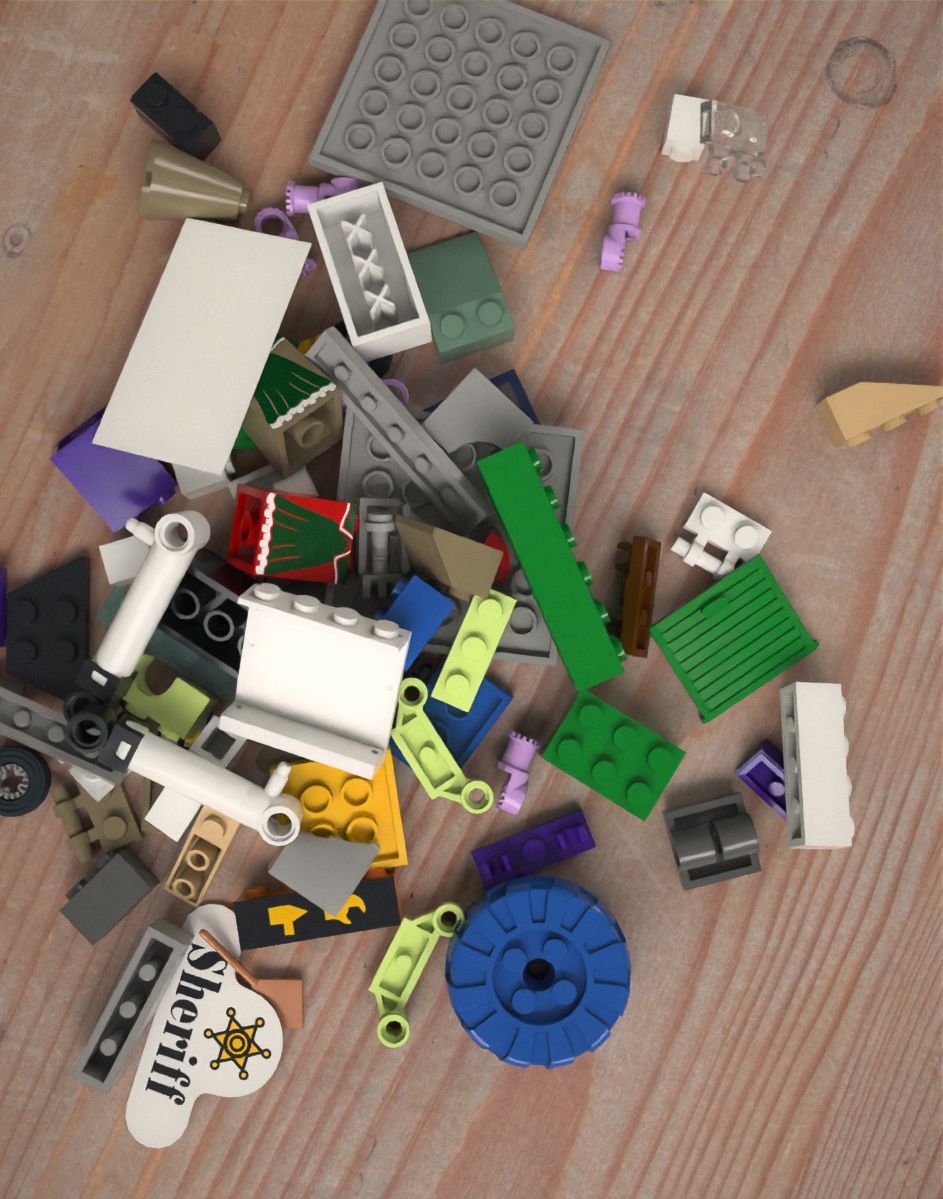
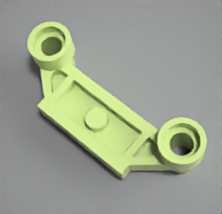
[390,677,493,814]
[368,901,465,1048]

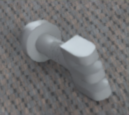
[359,512,402,602]

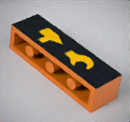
[233,868,403,951]

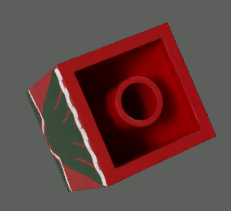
[226,483,359,585]

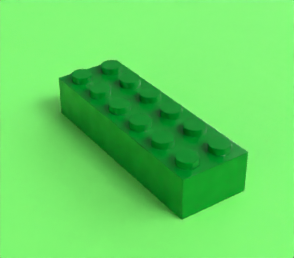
[476,441,627,692]

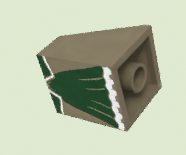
[241,332,344,479]

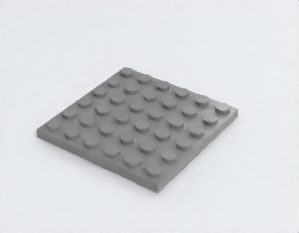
[309,0,611,250]
[325,406,584,666]

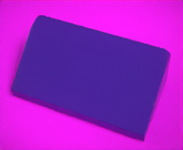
[735,739,787,821]

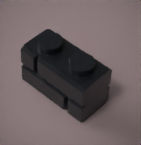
[130,72,222,161]

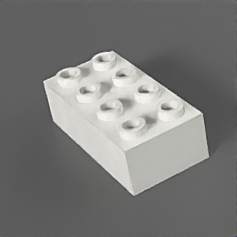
[307,182,433,362]

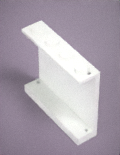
[219,583,412,780]

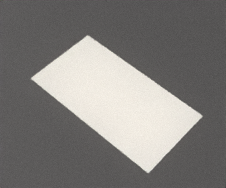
[92,218,312,476]

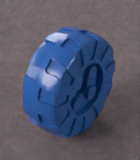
[445,874,631,1069]

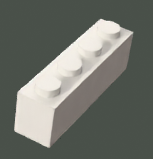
[780,682,854,849]

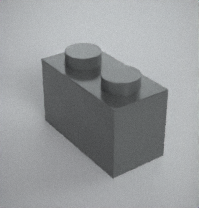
[59,848,160,946]

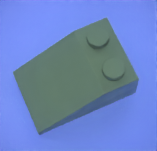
[407,231,515,364]

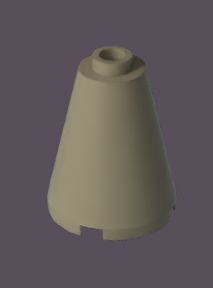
[139,139,250,221]

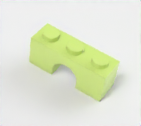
[431,587,517,712]
[122,650,220,742]

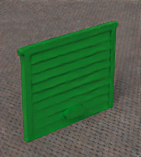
[647,554,820,724]

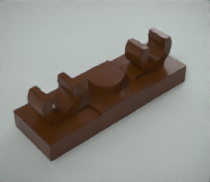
[607,536,661,658]

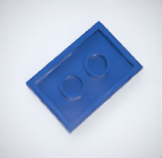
[388,655,514,770]

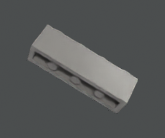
[71,918,195,1094]

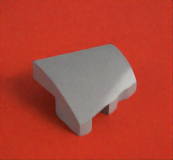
[268,830,381,917]

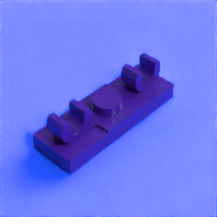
[471,808,596,890]

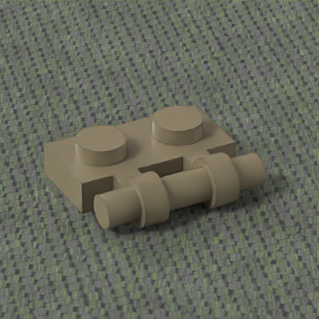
[50,780,145,864]

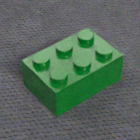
[539,690,687,822]

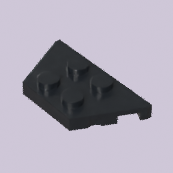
[6,557,90,704]

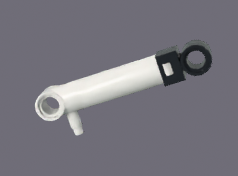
[63,510,210,730]
[65,702,303,846]

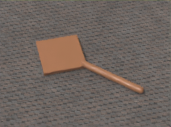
[199,929,303,1029]

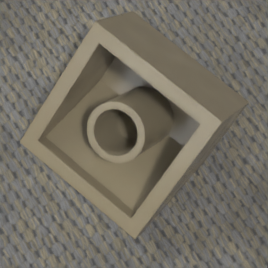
[395,514,504,601]

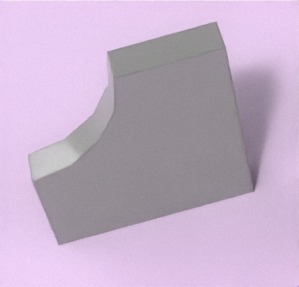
[421,368,534,455]

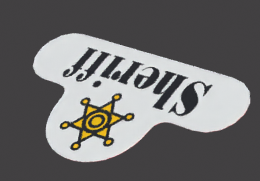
[125,904,283,1149]

